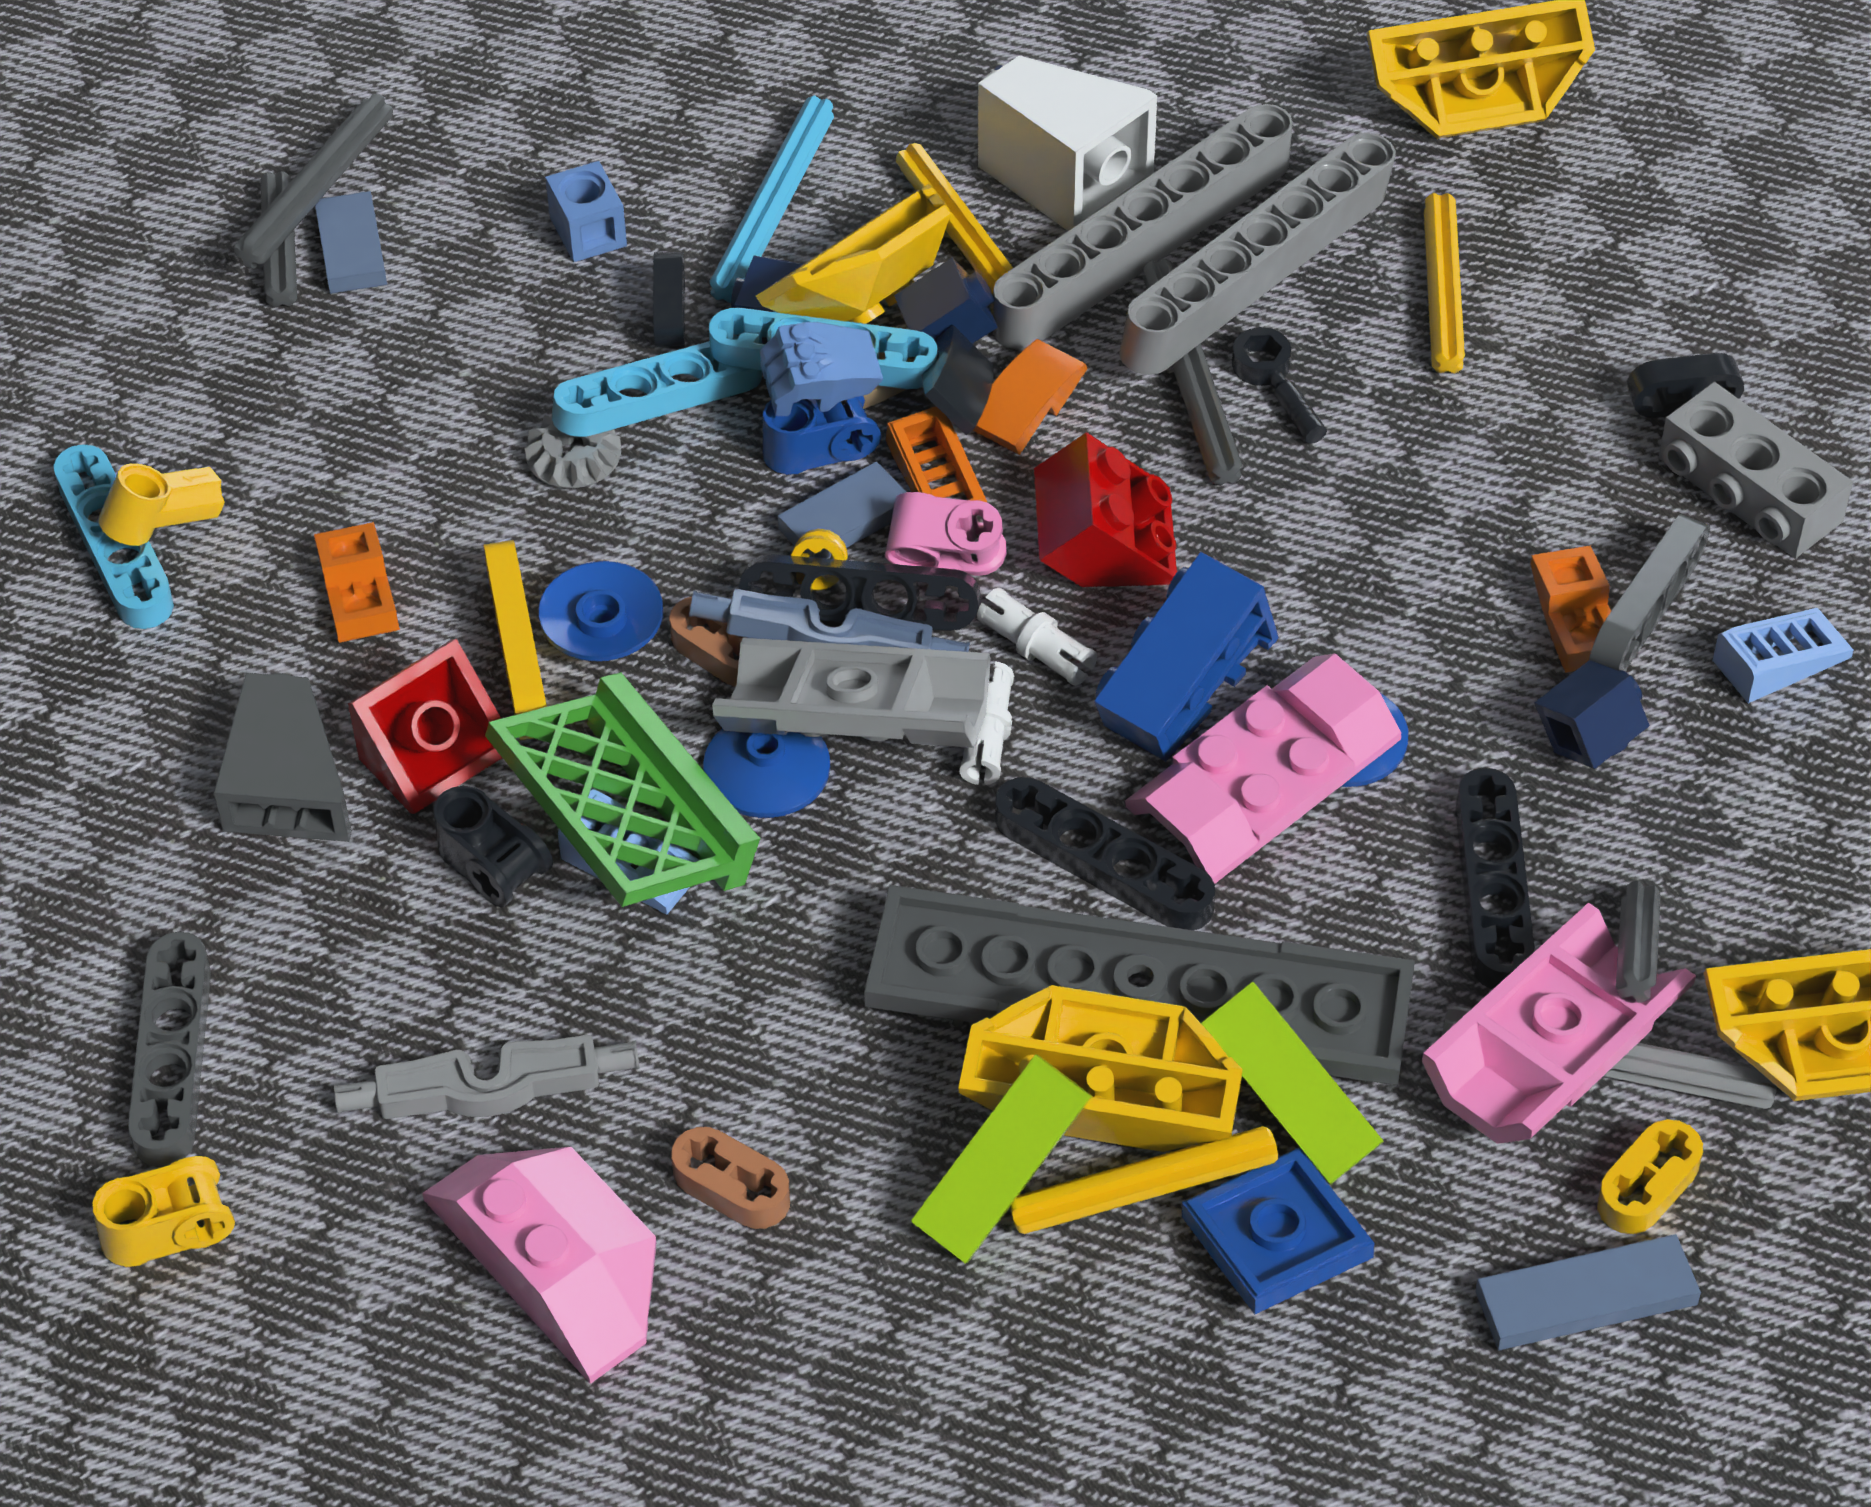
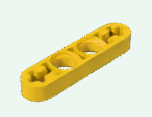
[483,540,547,741]

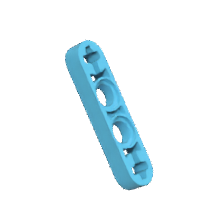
[709,308,937,389]
[552,335,762,437]
[54,444,174,629]

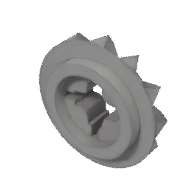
[525,415,621,488]

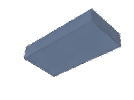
[315,191,387,294]
[778,461,906,559]

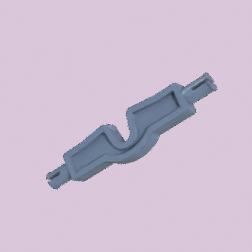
[689,589,970,652]

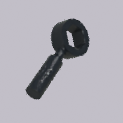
[1232,327,1327,444]

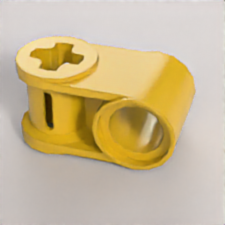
[92,1156,235,1267]

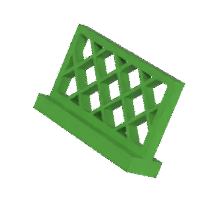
[485,672,760,907]

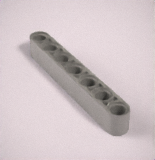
[993,104,1293,350]
[1119,133,1396,375]

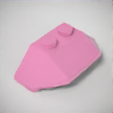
[422,1147,657,1384]

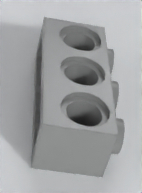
[1658,382,1853,559]

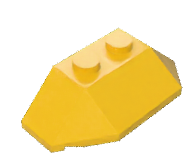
[1366,0,1595,139]
[756,184,951,324]
[1703,949,1871,1101]
[958,985,1242,1152]

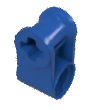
[762,395,881,475]

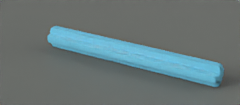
[710,95,834,303]

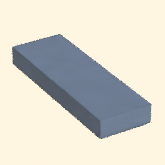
[1475,1234,1701,1351]

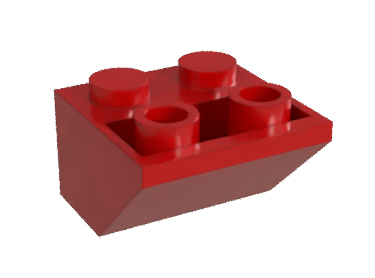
[1034,432,1177,587]

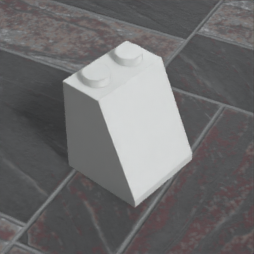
[978,56,1157,231]

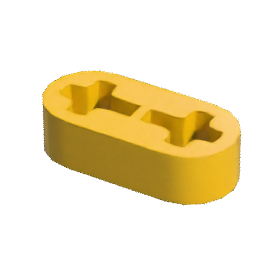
[1597,1119,1703,1234]

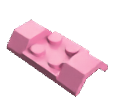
[1125,654,1401,884]
[1422,903,1696,1144]

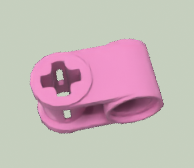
[885,492,1007,576]

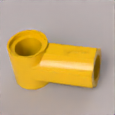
[98,464,225,546]

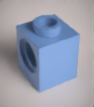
[545,161,627,263]

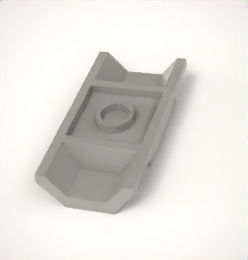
[712,638,990,748]

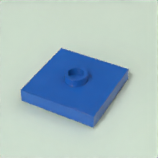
[1182,1147,1375,1315]

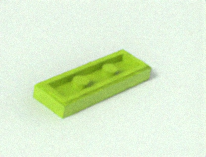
[1201,982,1384,1185]
[911,1054,1093,1264]

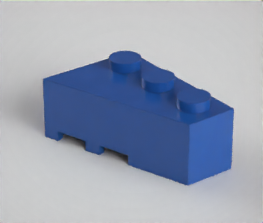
[1094,552,1279,762]

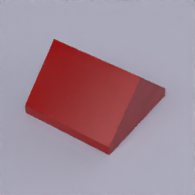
[348,639,502,814]

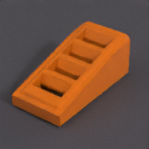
[885,406,988,503]

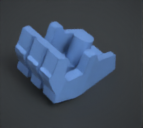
[760,322,883,416]

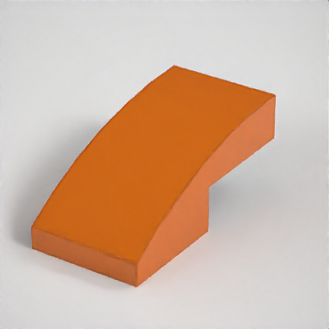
[973,339,1088,455]
[314,522,400,643]
[1531,545,1611,673]

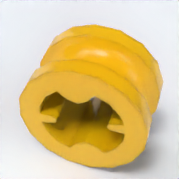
[791,529,848,590]

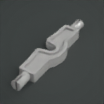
[334,1035,640,1119]

